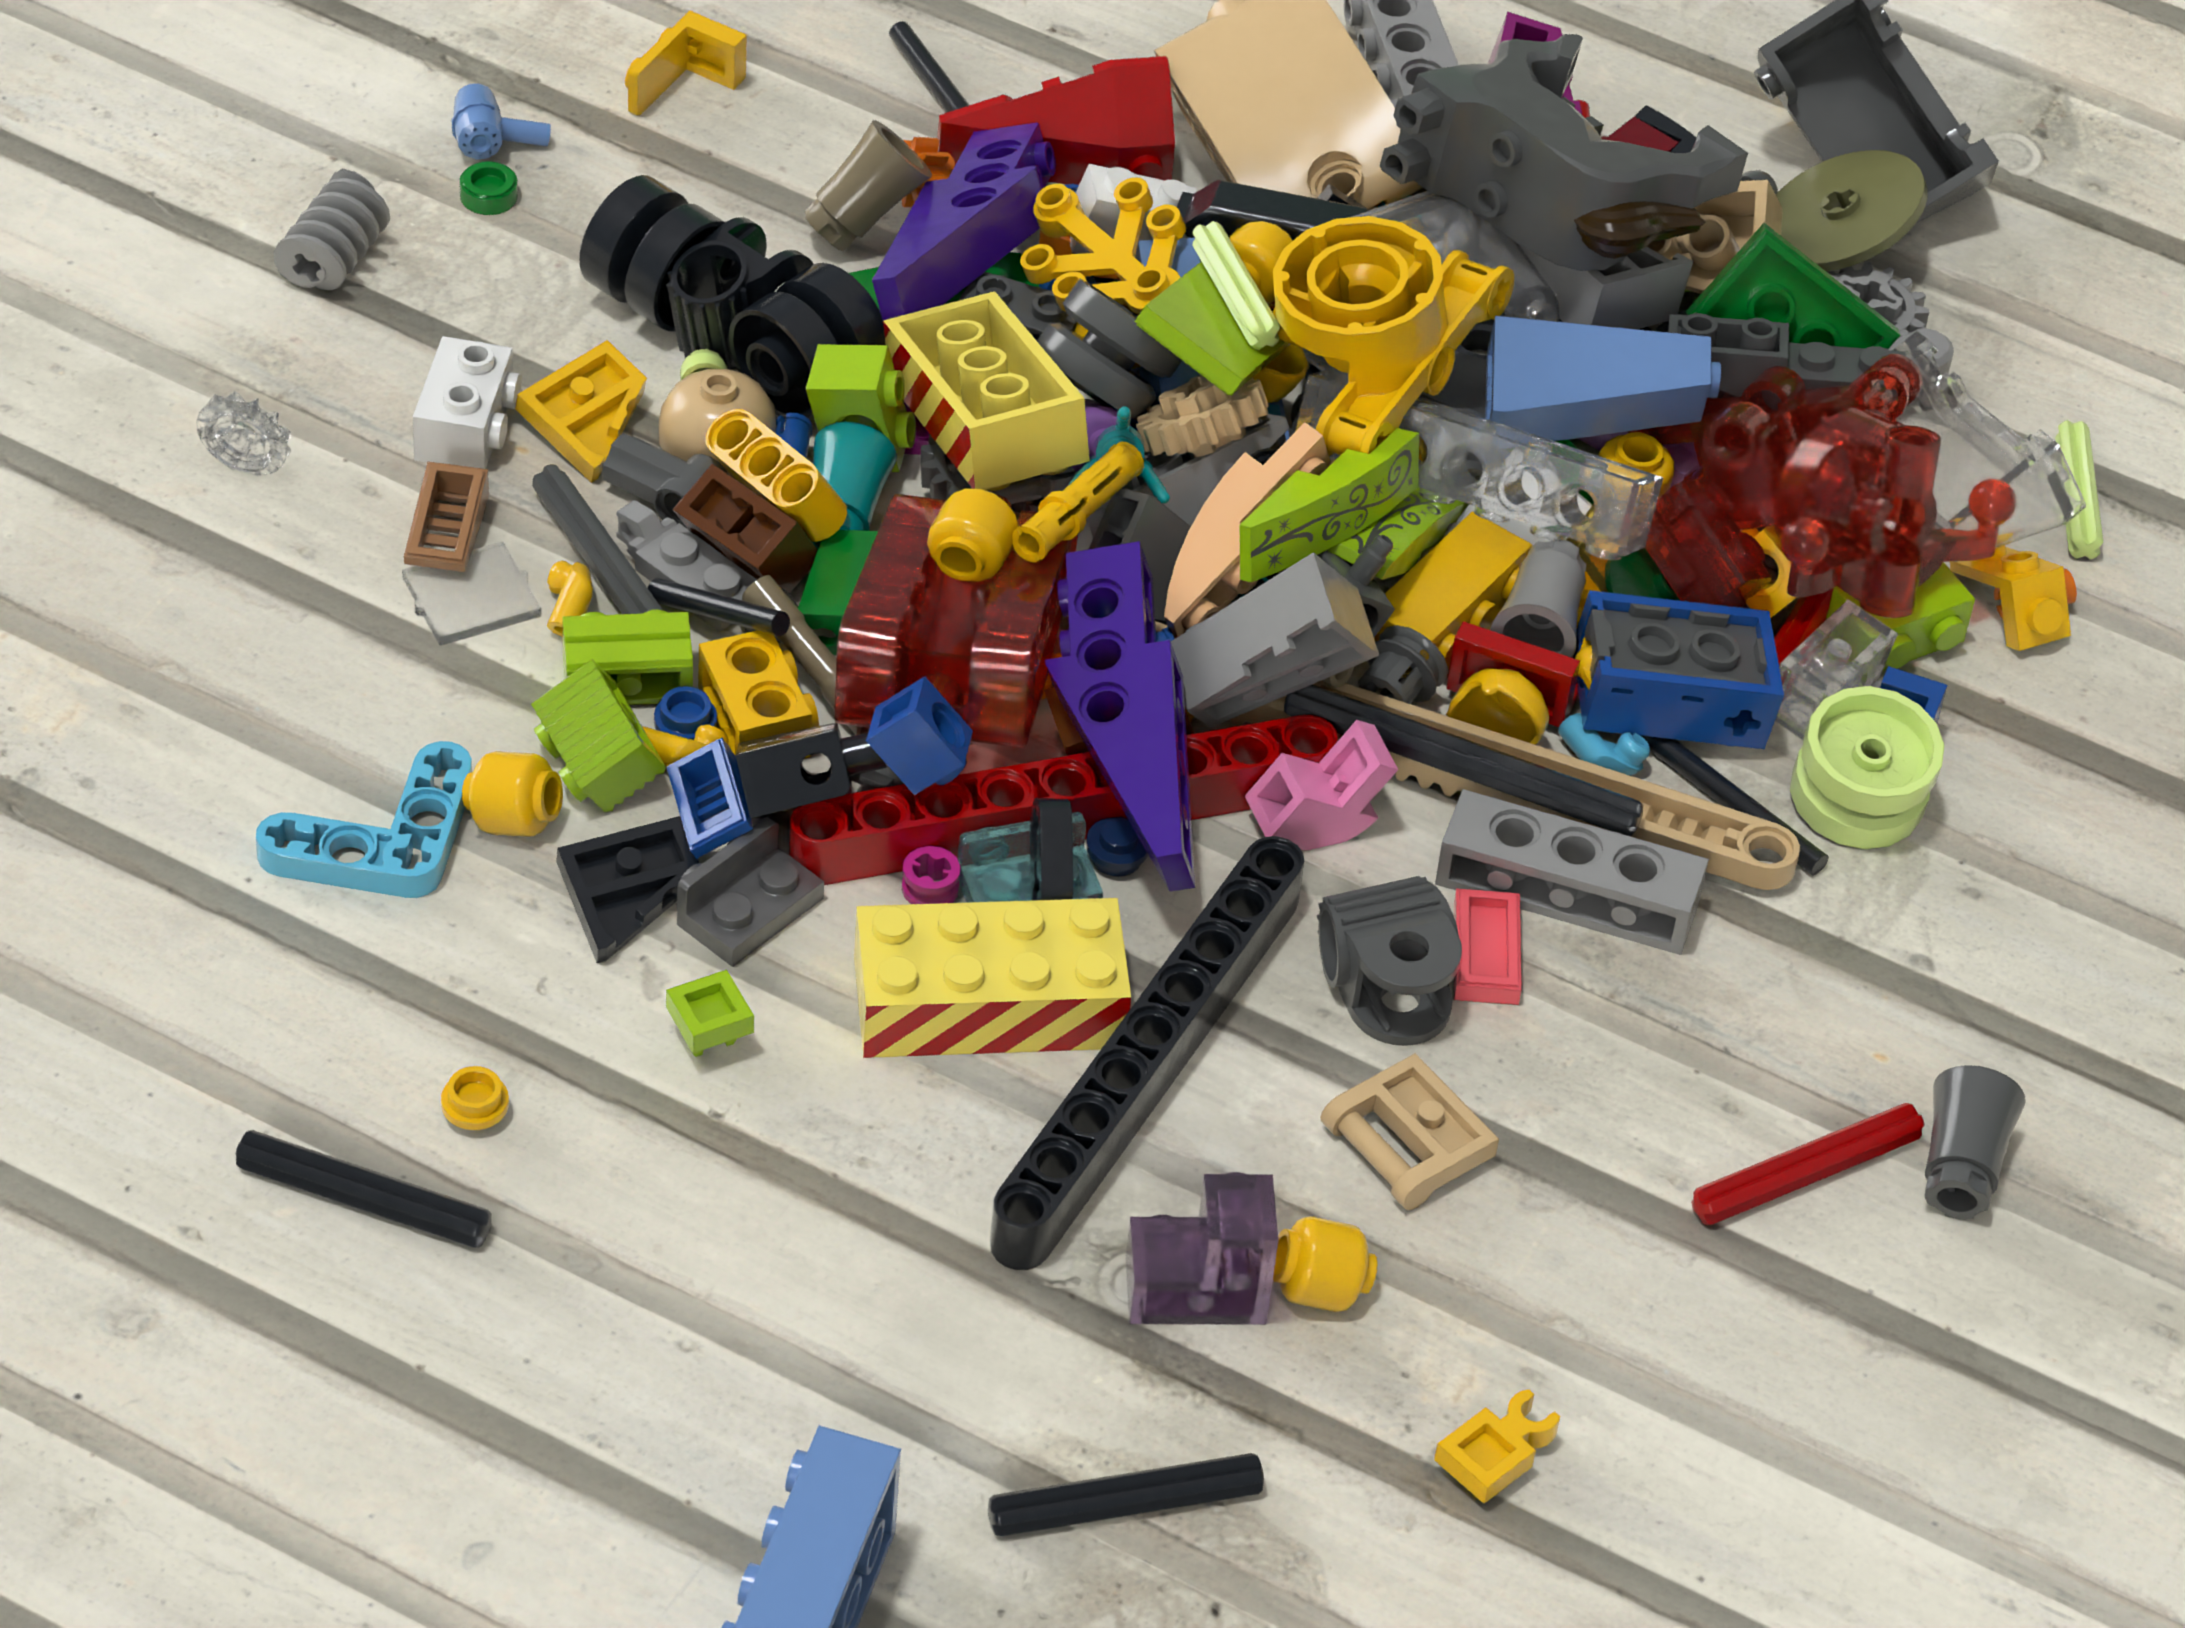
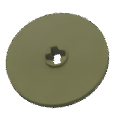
[1776,150,1928,272]

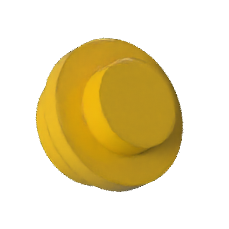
[441,1066,509,1130]

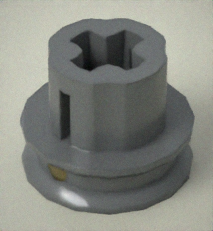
[1358,625,1448,704]

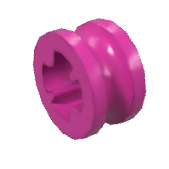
[901,846,961,904]

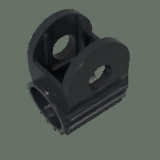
[667,217,814,370]

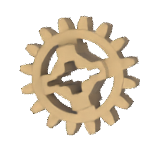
[1136,375,1269,458]

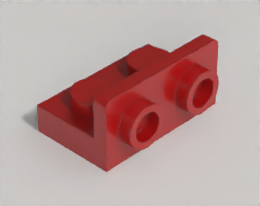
[1446,621,1580,727]

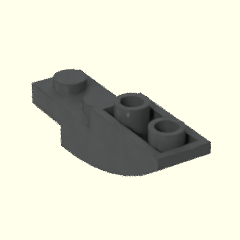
[1668,313,1906,421]

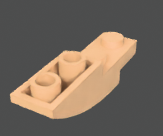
[1164,422,1331,639]

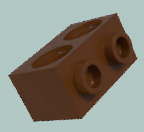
[673,464,818,596]

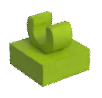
[666,969,754,1057]

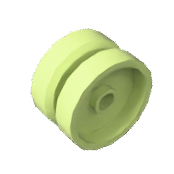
[1790,686,1945,849]

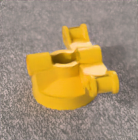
[1273,216,1515,456]

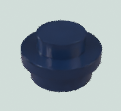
[1086,817,1148,877]

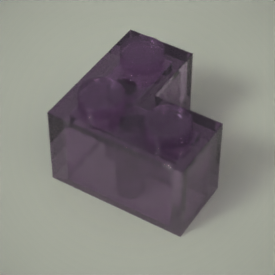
[1125,1172,1278,1325]

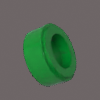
[460,162,518,215]

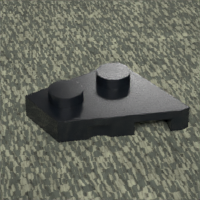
[556,816,699,963]

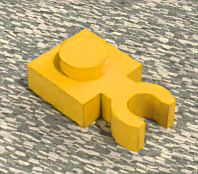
[1434,1389,1561,1504]

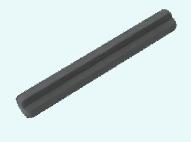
[532,464,663,614]

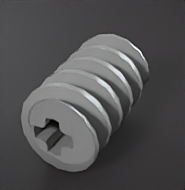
[274,169,390,290]

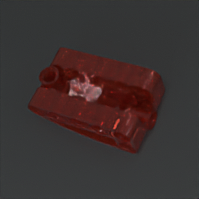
[835,493,1078,749]

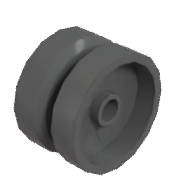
[1037,278,1182,421]

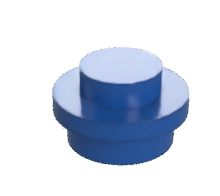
[654,686,717,740]

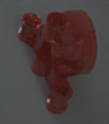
[1627,354,1922,530]

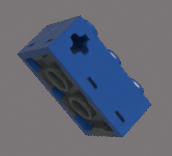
[1573,590,1784,749]

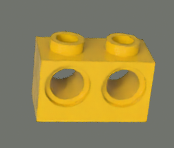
[698,630,819,759]

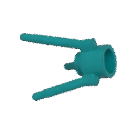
[1069,406,1170,504]

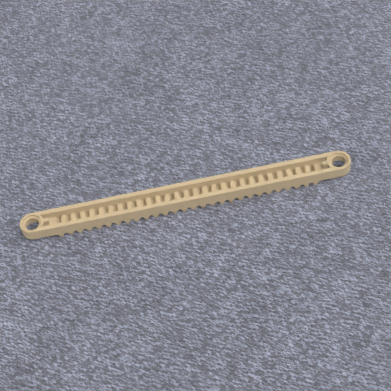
[969,573,1800,890]

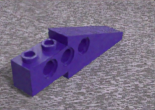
[872,122,1056,320]
[1045,541,1195,892]

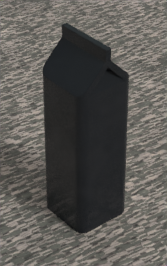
[1177,180,1368,240]

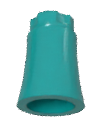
[812,422,897,549]

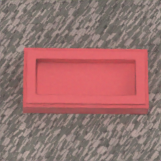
[1454,888,1522,1005]

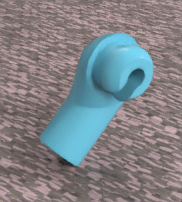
[1558,713,1650,776]

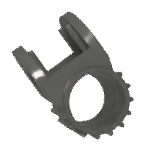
[1317,876,1462,1046]

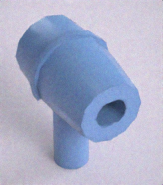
[451,83,551,160]

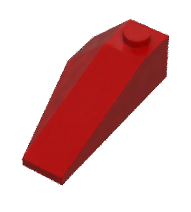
[938,56,1175,185]

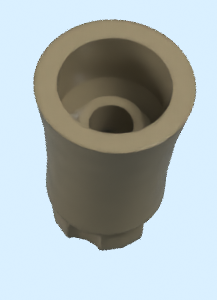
[804,120,932,252]

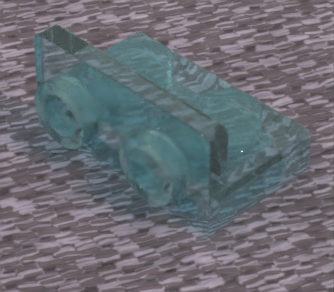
[958,812,1103,903]

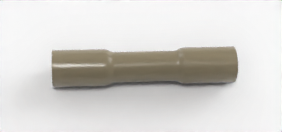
[742,575,879,735]

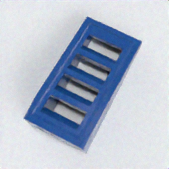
[666,738,753,859]

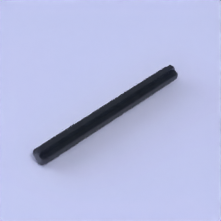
[1284,684,1643,836]

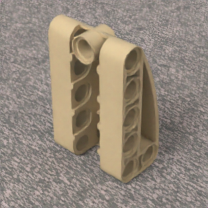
[1154,0,1423,218]

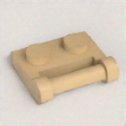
[1320,1053,1499,1210]

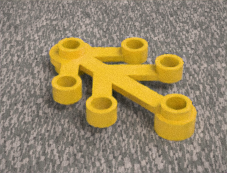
[1020,177,1186,315]

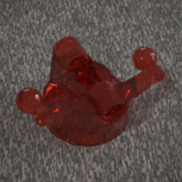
[1774,408,2017,618]

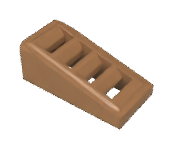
[404,461,489,572]

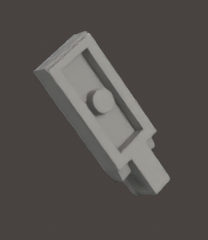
[616,500,757,632]

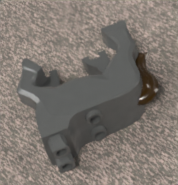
[1380,34,1748,271]

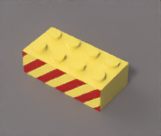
[883,291,1090,491]
[854,898,1131,1058]

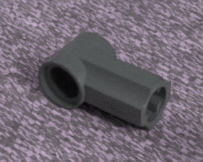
[603,433,729,527]

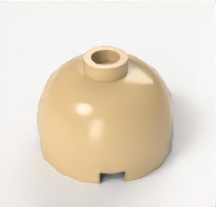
[659,369,777,477]

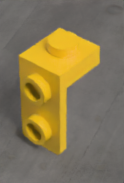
[625,10,747,116]
[1949,540,2071,651]

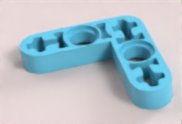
[256,741,472,898]

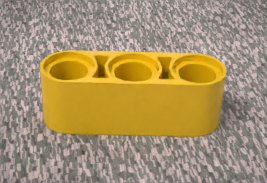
[706,409,847,542]

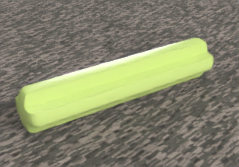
[1192,221,1280,350]
[2055,420,2103,560]

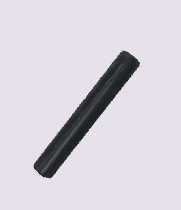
[235,1130,492,1248]
[988,1453,1264,1537]

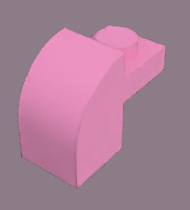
[1245,720,1398,850]

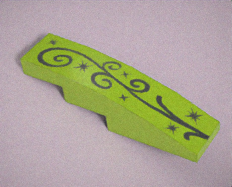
[1239,428,1419,582]
[1328,471,1474,580]

